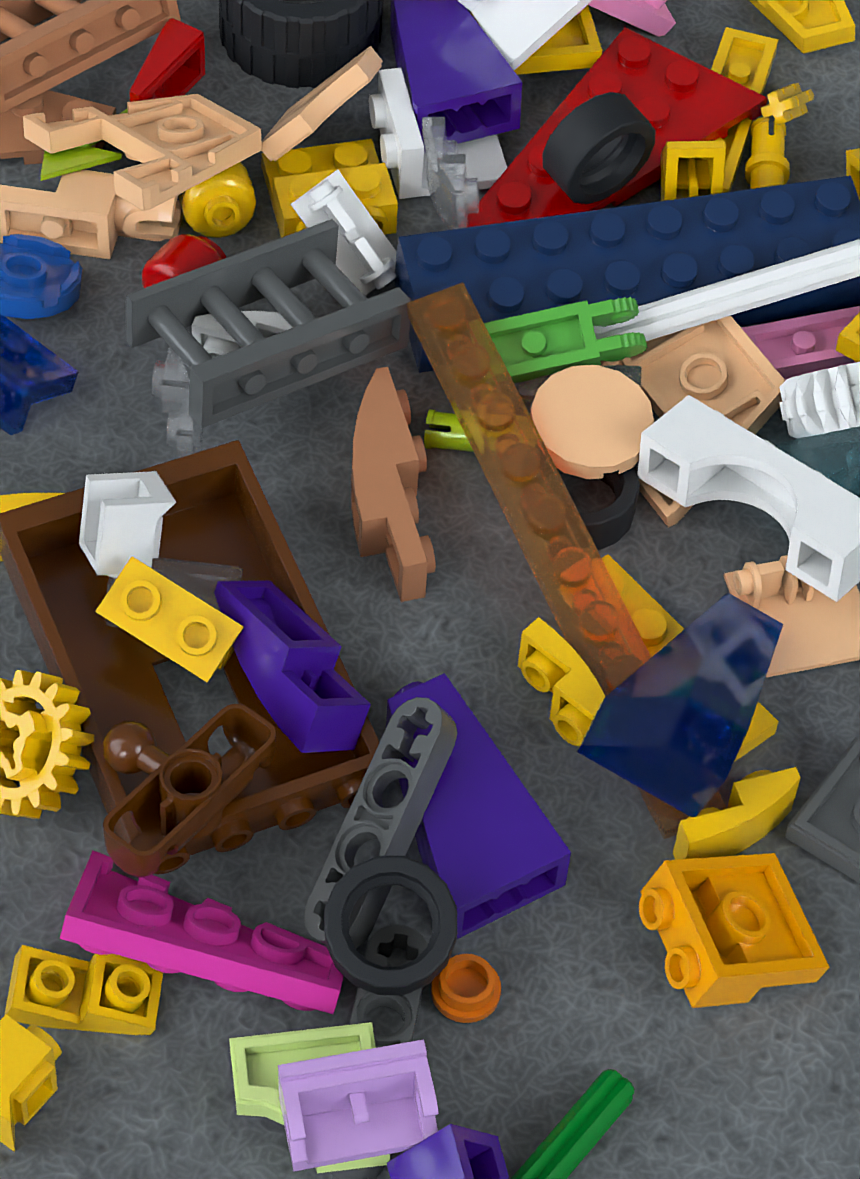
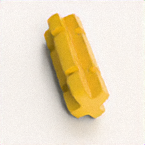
[761,83,814,125]

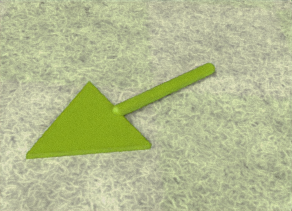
[40,109,128,181]

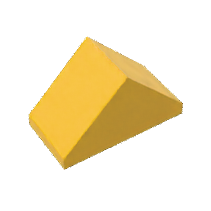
[661,141,726,201]

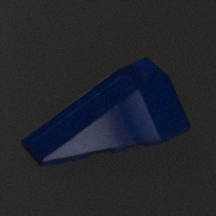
[577,593,783,817]

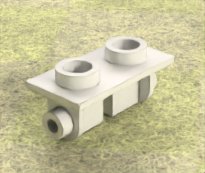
[290,169,397,295]

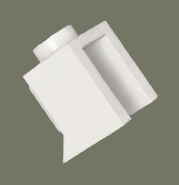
[79,471,176,578]

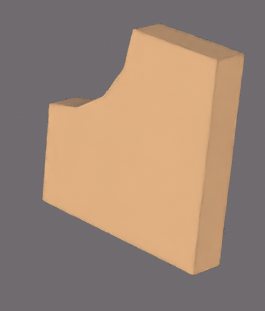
[262,46,383,162]

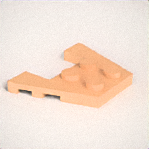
[23,94,262,211]
[599,316,785,527]

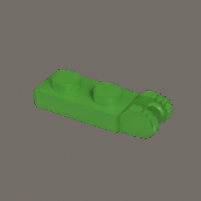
[468,297,648,391]

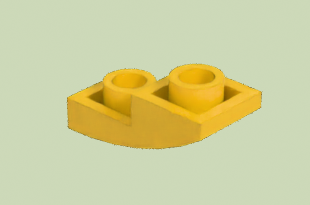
[517,617,613,757]
[673,767,801,860]
[4,945,163,1035]

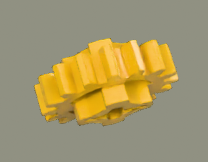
[0,670,94,819]

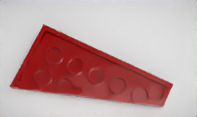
[456,27,768,229]

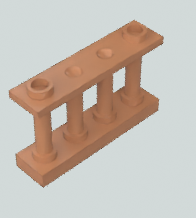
[0,0,181,115]

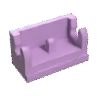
[278,1039,439,1171]

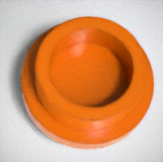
[431,954,501,1023]

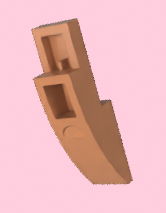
[351,367,436,602]

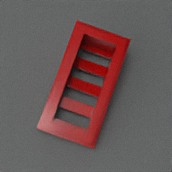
[129,18,205,102]

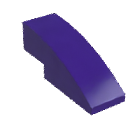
[214,581,371,753]

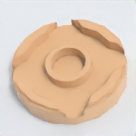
[529,365,654,479]

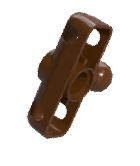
[103,704,276,878]

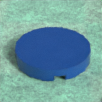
[0,234,83,319]

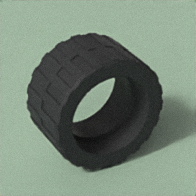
[219,0,384,89]

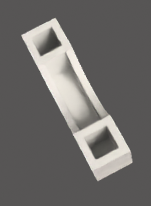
[638,395,860,602]

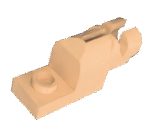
[0,170,183,259]

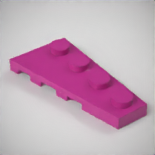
[60,850,344,1014]

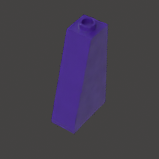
[390,0,522,152]
[386,673,571,939]

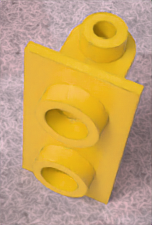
[95,556,244,683]

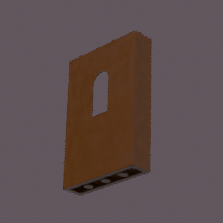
[0,440,380,875]

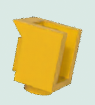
[0,1014,62,1152]

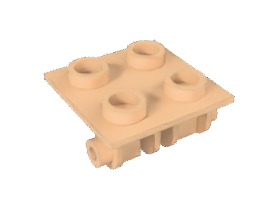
[724,555,860,678]

